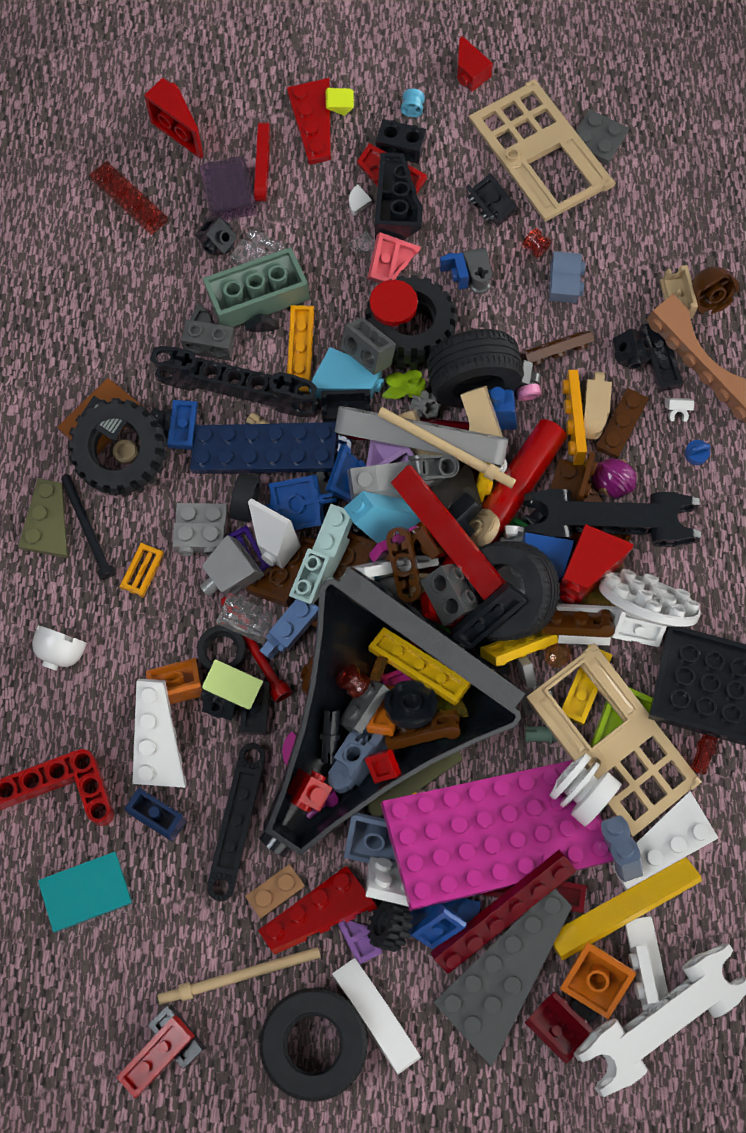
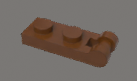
[541,609,615,637]
[385,709,460,750]

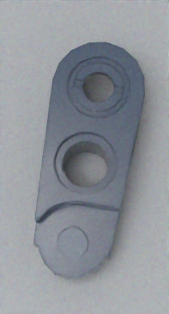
[328,727,388,793]

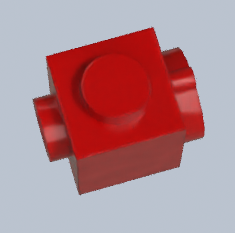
[286,769,333,813]

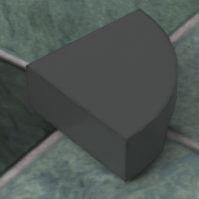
[190,304,212,323]

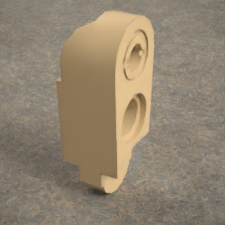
[583,371,612,440]

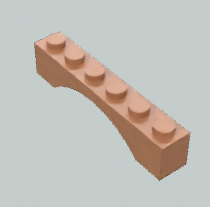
[646,294,746,424]

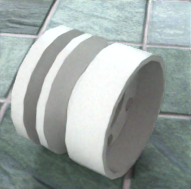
[549,753,622,827]

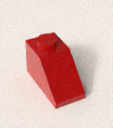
[457,36,493,91]

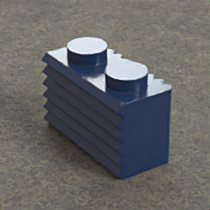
[124,788,186,842]

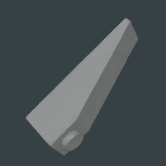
[347,461,450,501]

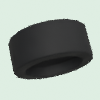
[230,473,261,523]
[197,625,247,672]

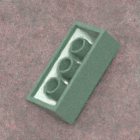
[202,247,310,327]

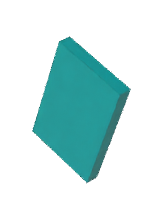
[38,851,133,933]

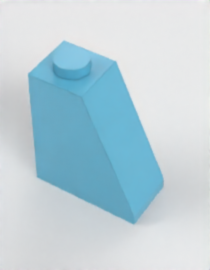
[309,347,384,399]
[344,491,421,543]

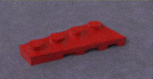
[287,78,331,165]
[258,866,378,955]

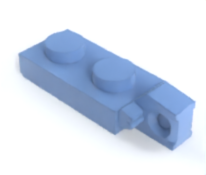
[260,599,318,660]

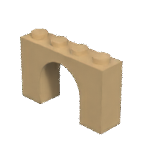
[398,385,503,455]

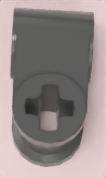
[462,247,492,294]
[408,454,459,482]

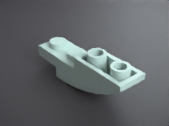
[289,504,353,605]

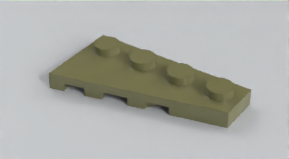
[367,751,463,818]

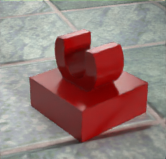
[365,749,401,783]

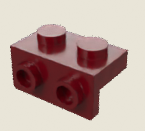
[524,992,594,1064]

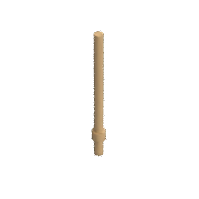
[377,407,516,489]
[158,947,321,1005]

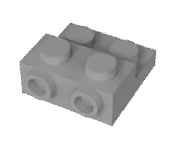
[173,503,227,556]

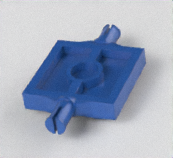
[264,475,337,530]

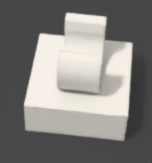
[665,398,694,422]

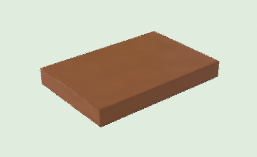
[57,378,142,455]

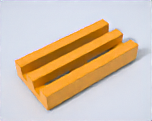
[119,543,164,598]

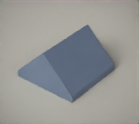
[344,813,396,863]

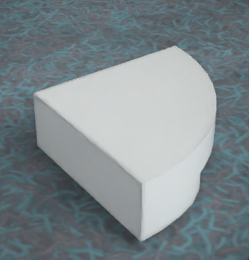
[349,185,372,216]
[503,525,524,542]

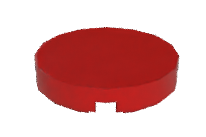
[369,279,418,327]

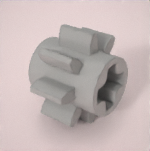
[409,390,441,419]

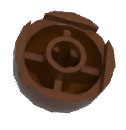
[692,266,739,315]

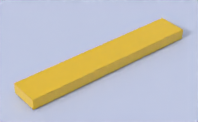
[553,857,702,961]

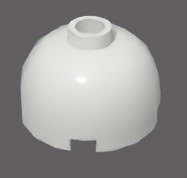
[32,625,87,671]

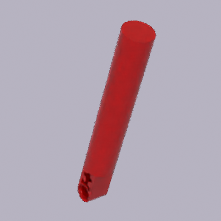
[417,419,567,610]

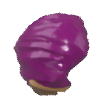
[592,458,636,498]

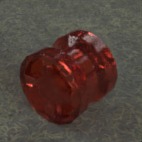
[522,228,552,258]
[336,664,370,698]

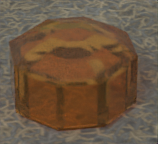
[544,643,570,668]

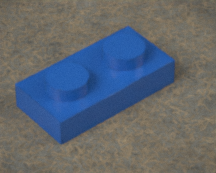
[167,400,198,450]

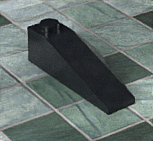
[374,153,423,241]

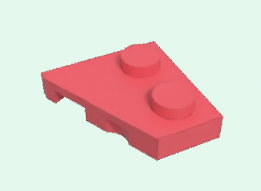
[367,233,421,283]

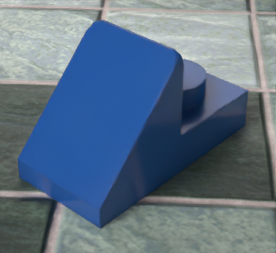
[411,903,466,950]

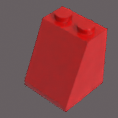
[559,524,634,604]

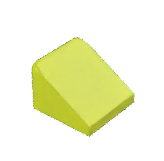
[326,88,354,116]

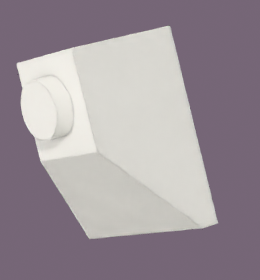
[248,498,301,569]

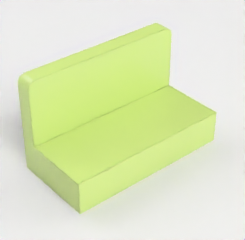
[202,659,263,710]

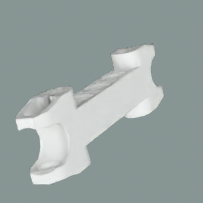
[574,943,746,1097]

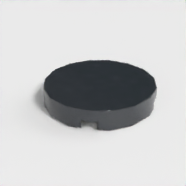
[384,680,438,729]

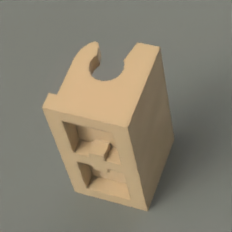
[660,265,698,319]

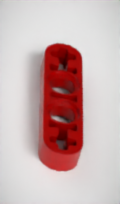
[254,122,270,202]

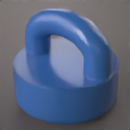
[684,440,711,465]

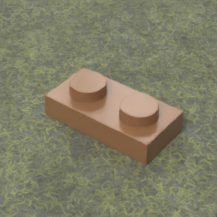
[245,864,305,919]

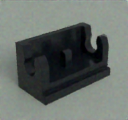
[321,389,371,422]

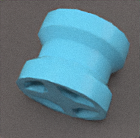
[401,89,425,117]

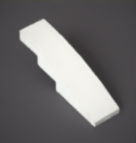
[332,958,421,1074]

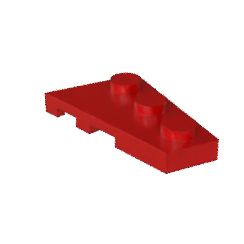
[357,143,427,194]

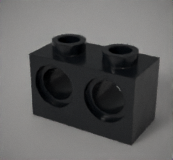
[376,119,426,164]

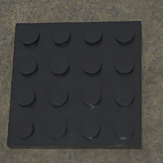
[648,626,746,746]

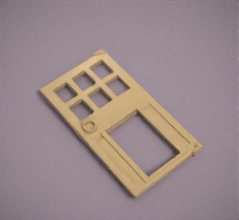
[469,79,616,222]
[525,643,702,837]

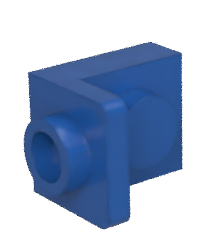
[439,252,469,290]

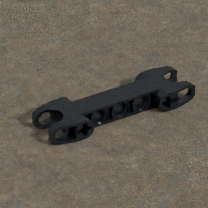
[150,346,318,417]
[523,489,701,548]

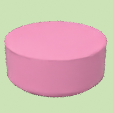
[516,384,541,401]

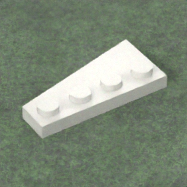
[133,679,187,788]
[612,792,718,890]

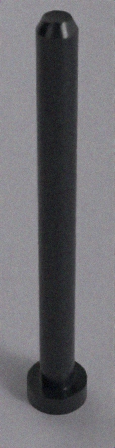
[61,474,116,580]

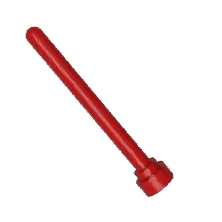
[220,596,293,703]

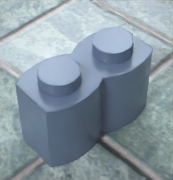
[549,251,586,303]
[601,815,643,882]

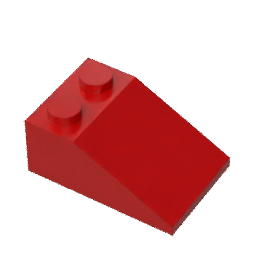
[144,77,203,159]

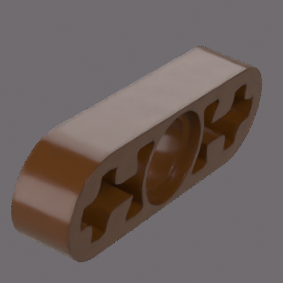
[386,526,422,602]

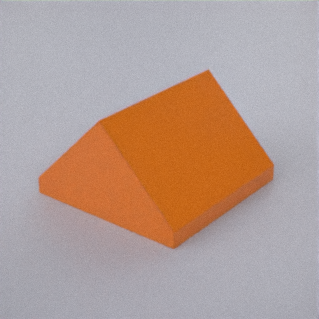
[146,658,203,705]
[560,942,637,1020]

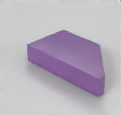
[338,920,383,965]

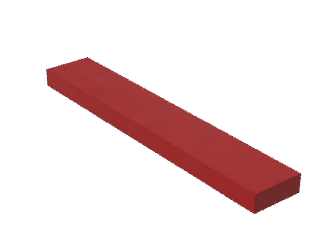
[391,465,506,600]

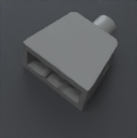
[200,535,264,597]

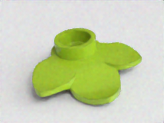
[382,370,426,399]

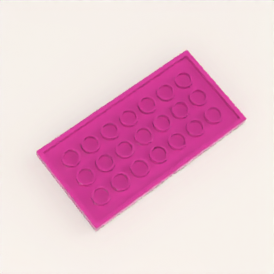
[381,760,613,911]

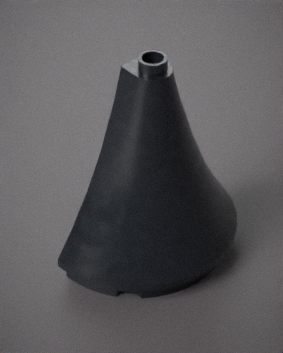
[260,566,525,857]

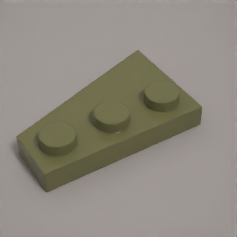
[18,478,68,558]

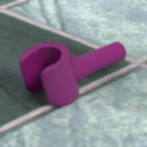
[306,785,338,819]

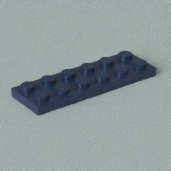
[190,422,339,474]

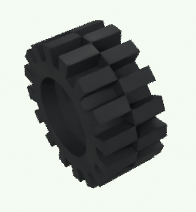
[367,900,413,952]

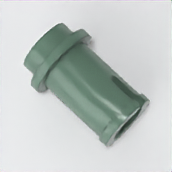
[525,726,557,745]

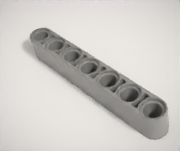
[335,406,509,465]

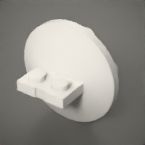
[599,569,701,647]

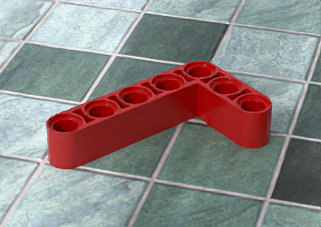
[0,749,114,826]

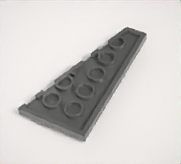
[434,889,572,1067]

